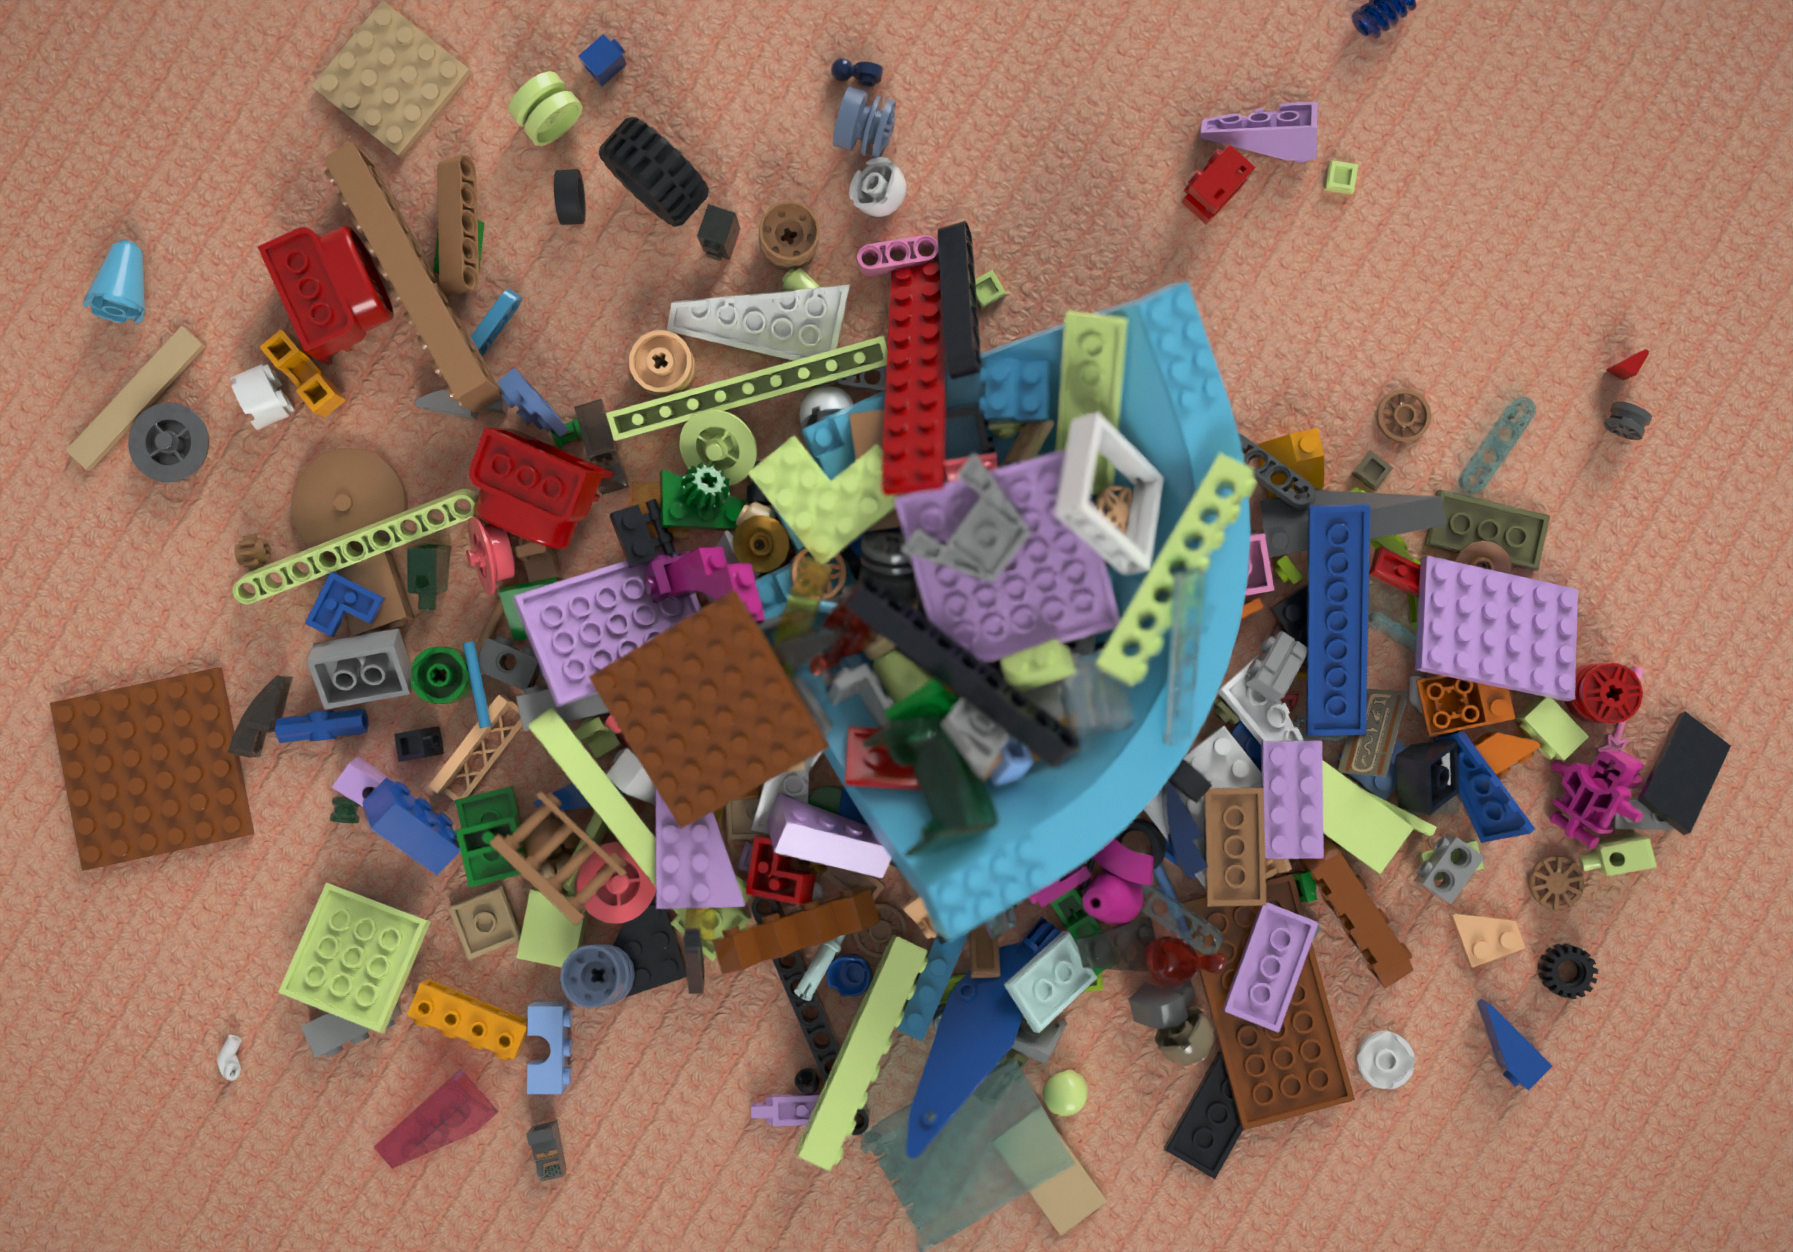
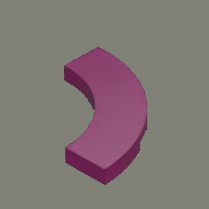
[1092,838,1154,886]

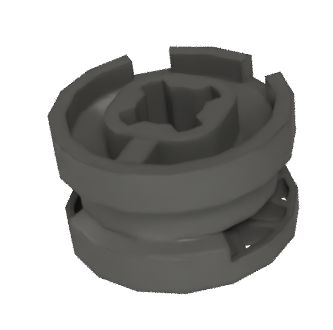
[1603,401,1652,440]

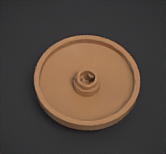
[291,448,408,560]

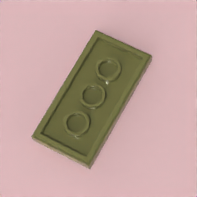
[1424,490,1550,571]

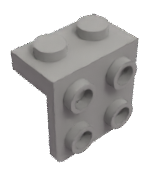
[827,664,894,729]

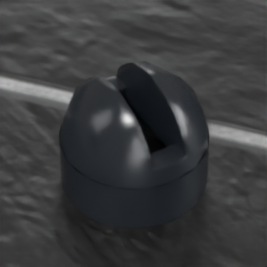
[794,1068,819,1095]

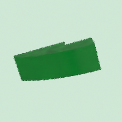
[1050,887,1120,976]

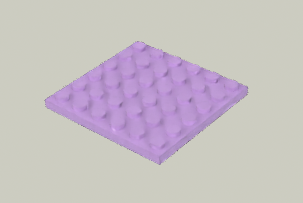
[894,450,1120,663]

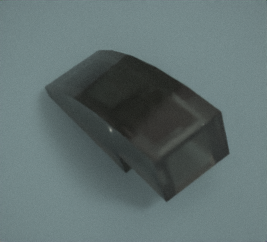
[574,399,629,495]
[770,626,850,671]
[228,675,293,758]

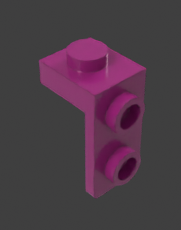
[644,550,694,603]

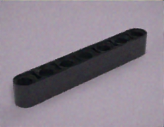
[938,221,982,380]

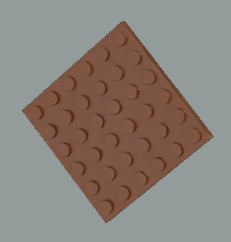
[589,589,830,829]
[50,667,255,871]

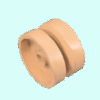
[629,330,696,398]

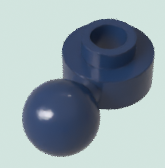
[831,58,883,87]

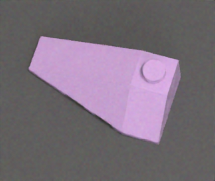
[1201,102,1318,162]

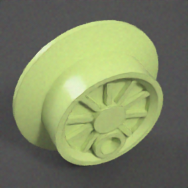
[679,410,757,486]

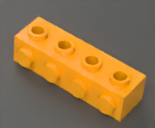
[407,979,528,1060]

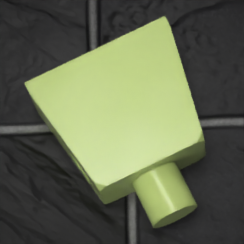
[1578,832,1657,876]

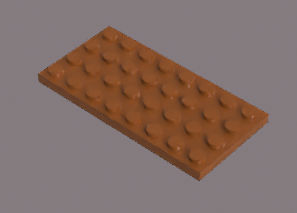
[1181,874,1355,1130]

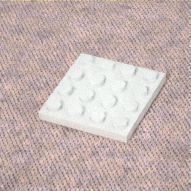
[1143,726,1262,888]

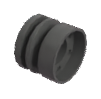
[859,530,919,602]

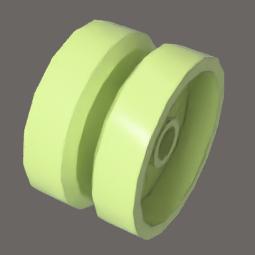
[508,71,583,146]

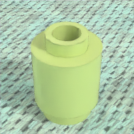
[782,268,820,291]

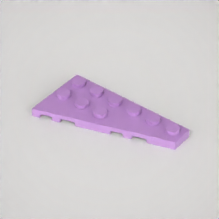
[656,789,746,909]

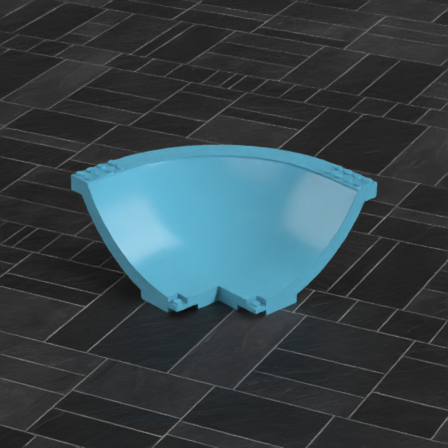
[755,281,1250,941]

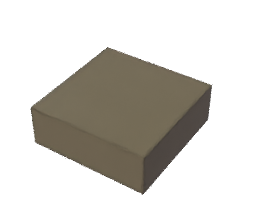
[1351,450,1393,491]

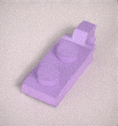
[751,1093,820,1126]

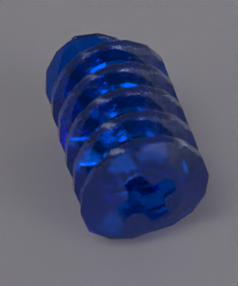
[1351,0,1417,39]

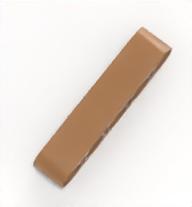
[437,155,479,296]

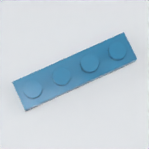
[896,933,968,1042]

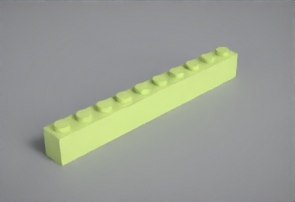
[606,336,888,441]

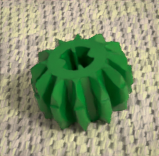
[681,462,730,512]

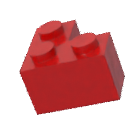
[745,835,816,905]

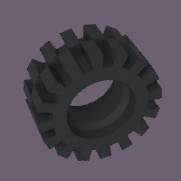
[1538,944,1598,999]

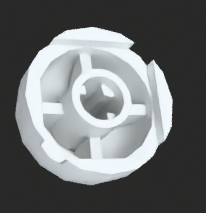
[849,157,907,217]
[799,384,854,429]

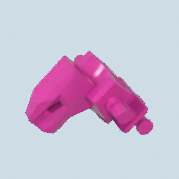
[1550,751,1644,849]

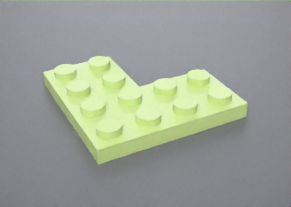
[748,436,908,567]

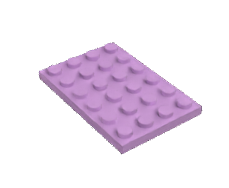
[513,545,701,707]
[1415,556,1578,701]

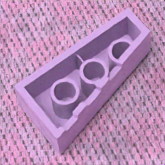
[767,793,891,878]

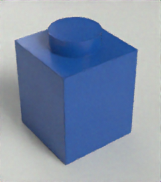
[578,34,627,86]

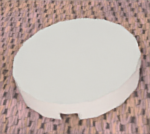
[1355,1030,1415,1090]

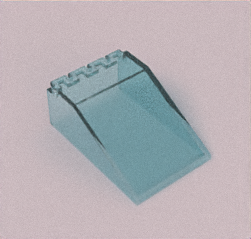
[861,1059,1075,1252]

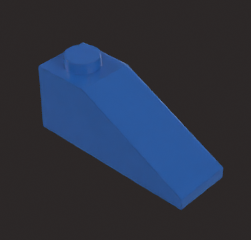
[1477,999,1552,1091]

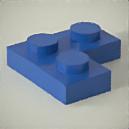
[305,572,386,637]

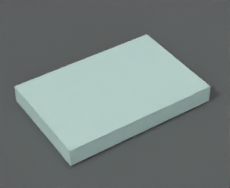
[1004,931,1098,1033]

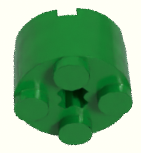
[410,647,472,704]

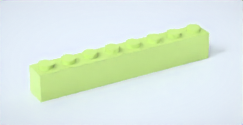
[794,935,928,1171]

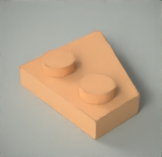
[1449,913,1525,968]

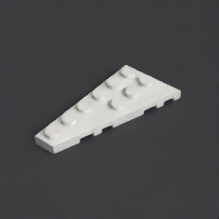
[667,285,850,361]

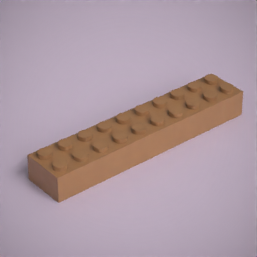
[323,141,502,414]

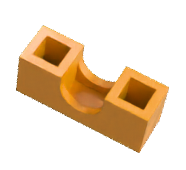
[259,329,346,418]

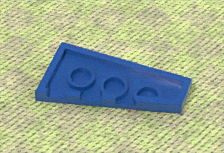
[1434,730,1535,843]

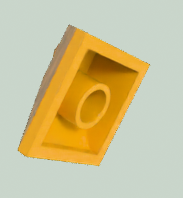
[1256,428,1325,499]

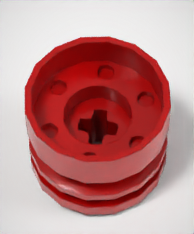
[1565,663,1643,724]

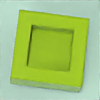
[1273,555,1303,584]

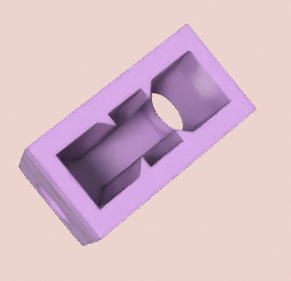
[332,756,395,806]

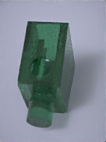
[407,543,451,610]

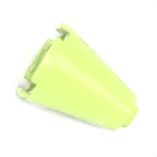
[872,647,946,705]

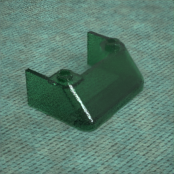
[863,716,998,858]

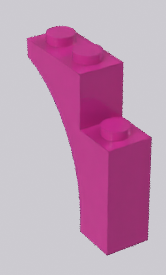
[665,547,765,623]

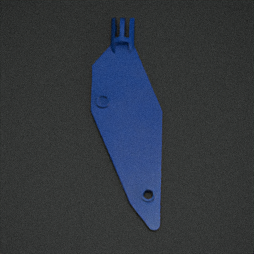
[906,916,1062,1159]

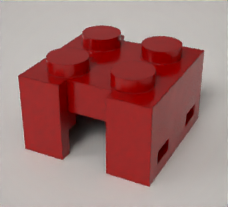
[1182,144,1256,225]

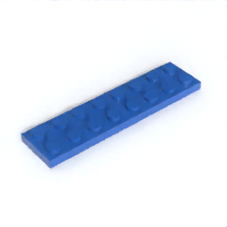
[1306,504,1370,736]

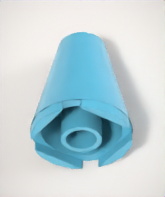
[83,240,145,324]

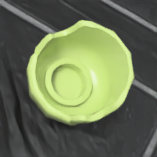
[1043,1070,1088,1116]

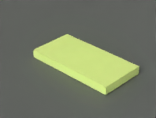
[1322,760,1414,874]

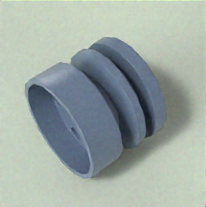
[833,87,896,158]
[560,944,635,1008]

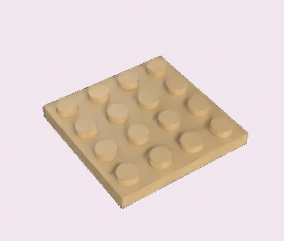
[311,0,472,159]

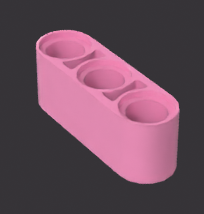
[857,235,939,277]

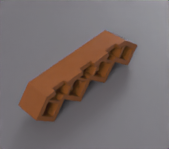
[1298,834,1413,989]
[712,887,880,974]

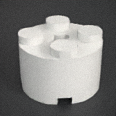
[230,363,295,430]

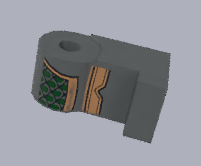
[526,1121,566,1182]

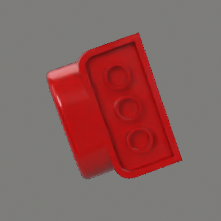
[257,225,394,365]
[469,427,613,549]

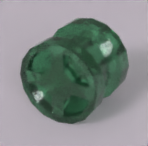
[329,797,361,823]

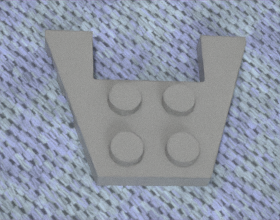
[901,452,1031,583]

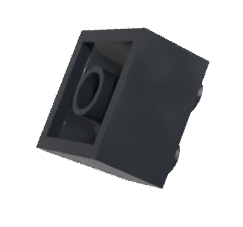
[1394,740,1459,815]

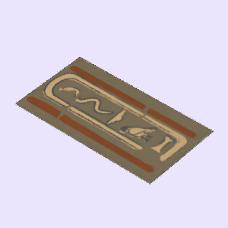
[1338,689,1408,777]

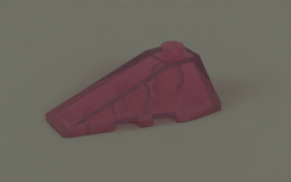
[374,1069,499,1169]

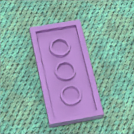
[1261,741,1324,859]
[1222,902,1319,1033]

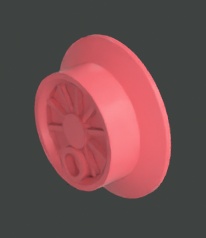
[466,516,514,595]
[576,842,656,924]

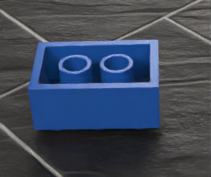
[362,777,460,875]

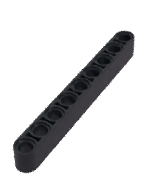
[845,575,1080,768]
[751,896,869,1135]

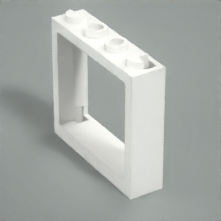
[1055,413,1164,575]

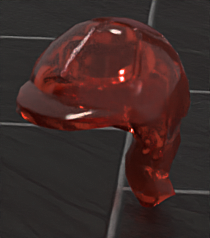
[809,600,873,676]
[1145,936,1227,987]

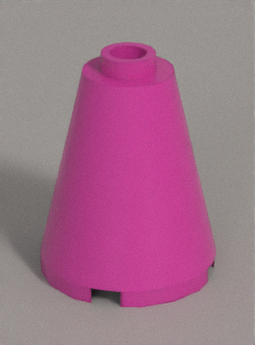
[1083,869,1144,925]

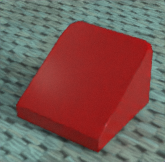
[1606,349,1649,380]

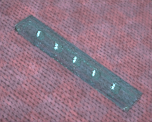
[1163,567,1204,746]

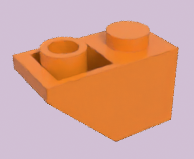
[1472,732,1540,778]

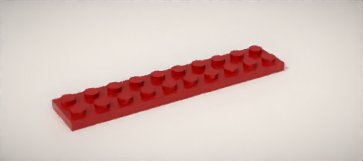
[881,262,947,496]

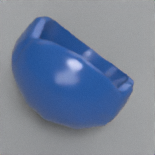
[826,953,873,997]

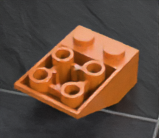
[1416,675,1515,737]

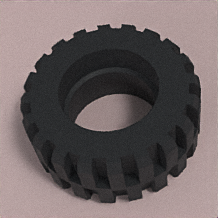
[599,117,709,227]

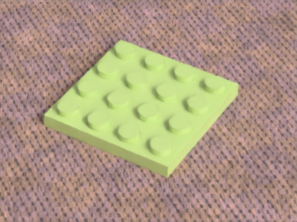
[278,883,431,1033]

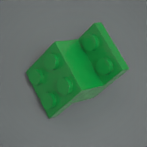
[455,786,525,888]

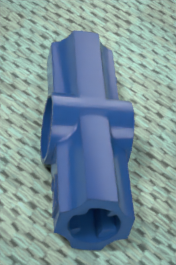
[275,709,369,743]

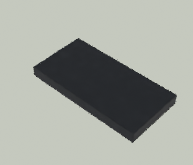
[1637,712,1731,835]
[1164,1049,1243,1179]

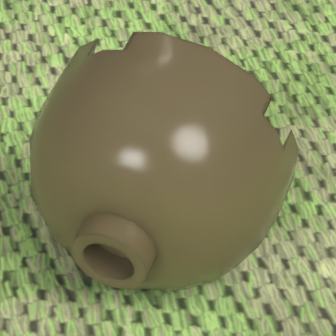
[1155,1005,1214,1065]

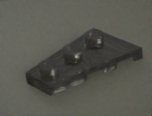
[1076,916,1164,973]

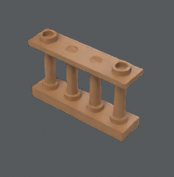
[489,791,628,925]

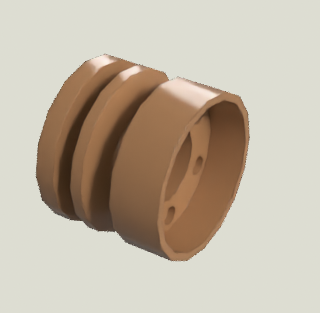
[759,200,820,271]

